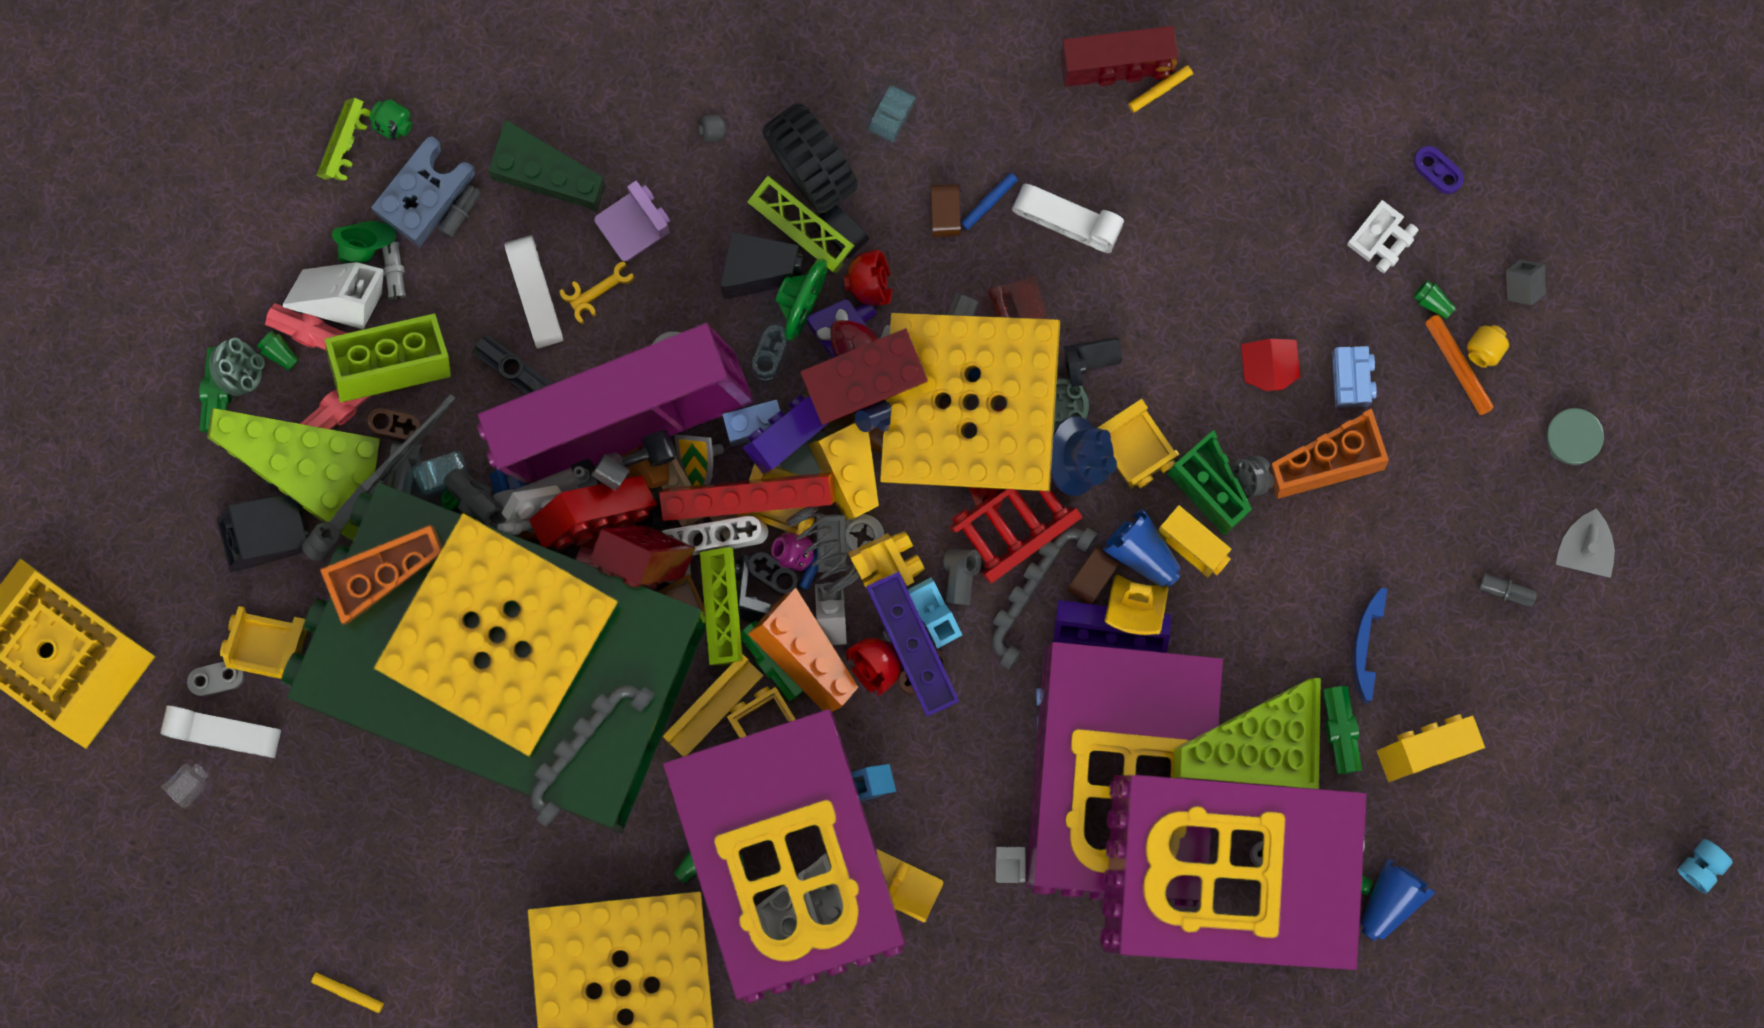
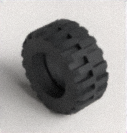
[762,103,859,213]

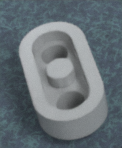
[187,662,245,697]

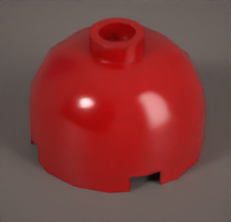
[844,250,892,306]
[846,637,900,696]

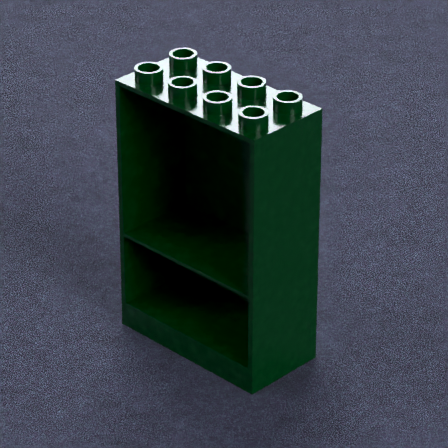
[281,482,706,834]

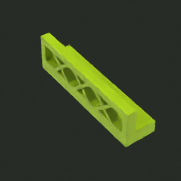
[748,176,855,273]
[700,547,743,666]

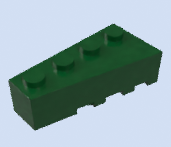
[488,119,606,211]

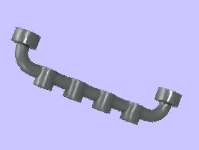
[992,528,1098,671]
[530,685,655,828]

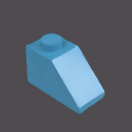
[852,764,896,801]

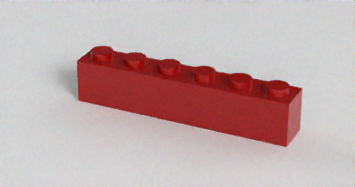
[659,472,836,521]

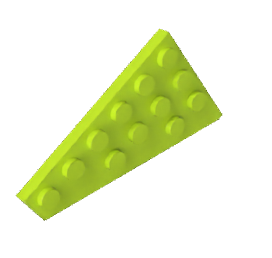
[207,408,380,542]
[1174,678,1321,789]

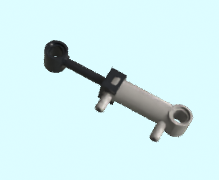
[492,430,677,508]

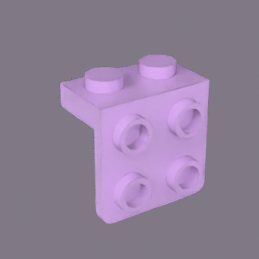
[595,181,670,262]

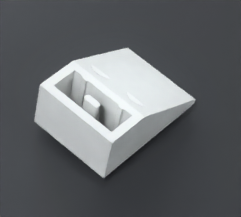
[283,262,383,329]

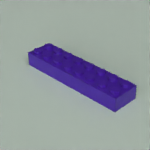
[866,572,959,718]

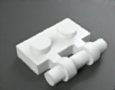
[1347,200,1419,273]
[497,485,562,536]

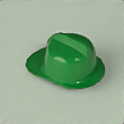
[332,221,396,263]

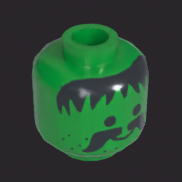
[369,99,413,140]

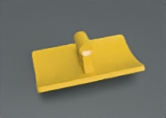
[1105,574,1169,635]
[877,849,944,922]

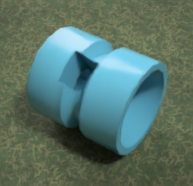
[1677,839,1733,894]

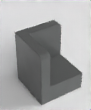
[1506,259,1546,305]

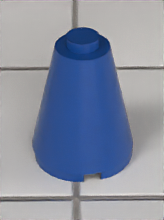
[1103,509,1181,587]
[1360,858,1435,941]

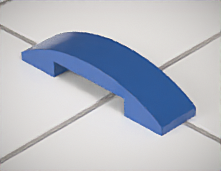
[1352,588,1387,703]

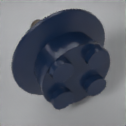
[1051,417,1117,496]

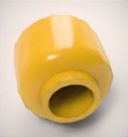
[1467,325,1509,368]

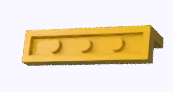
[663,654,764,757]

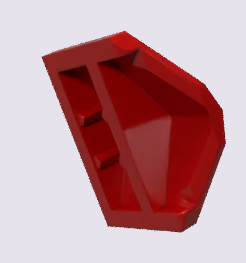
[1241,339,1300,391]

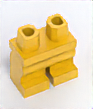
[848,531,925,594]

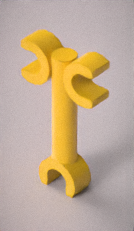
[560,262,634,325]

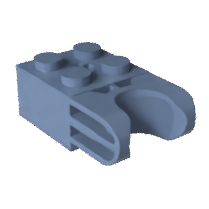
[371,137,475,248]

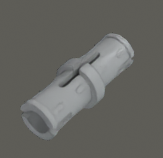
[382,242,406,300]

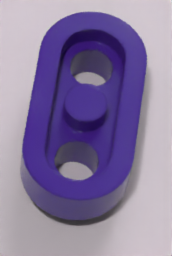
[1414,146,1464,194]

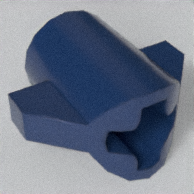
[855,401,892,432]

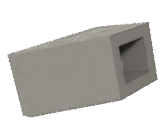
[815,582,847,645]

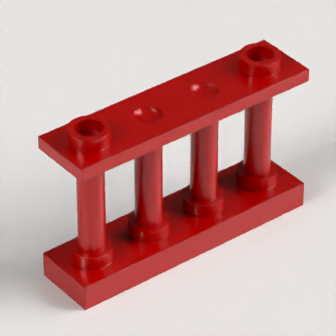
[948,489,1083,584]

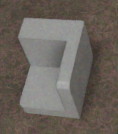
[996,847,1025,883]

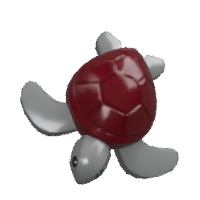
[816,309,890,357]

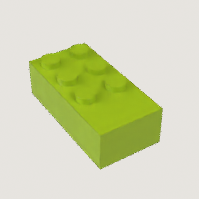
[324,314,451,403]

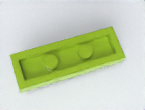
[316,98,371,181]

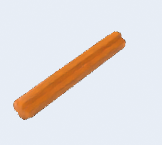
[1426,315,1494,415]

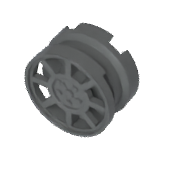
[1231,455,1274,499]

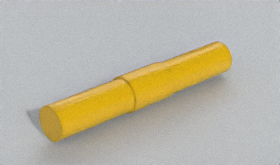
[1128,65,1193,113]
[311,972,384,1013]

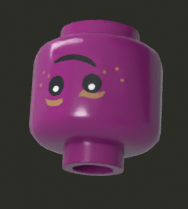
[771,532,814,571]

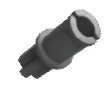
[438,185,481,238]
[1478,573,1537,607]

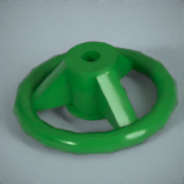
[776,258,827,341]

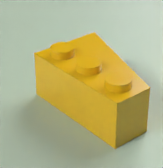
[808,421,879,520]
[1376,714,1485,783]

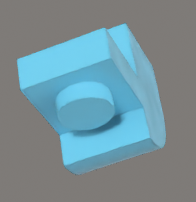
[908,578,962,649]

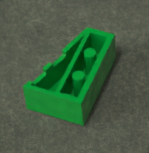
[1167,430,1252,536]

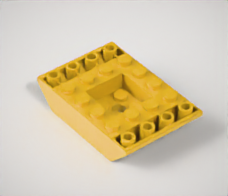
[0,558,156,749]

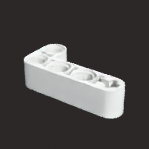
[1012,184,1124,253]
[504,235,564,349]
[661,516,768,584]
[160,706,281,758]

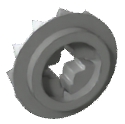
[845,514,884,554]

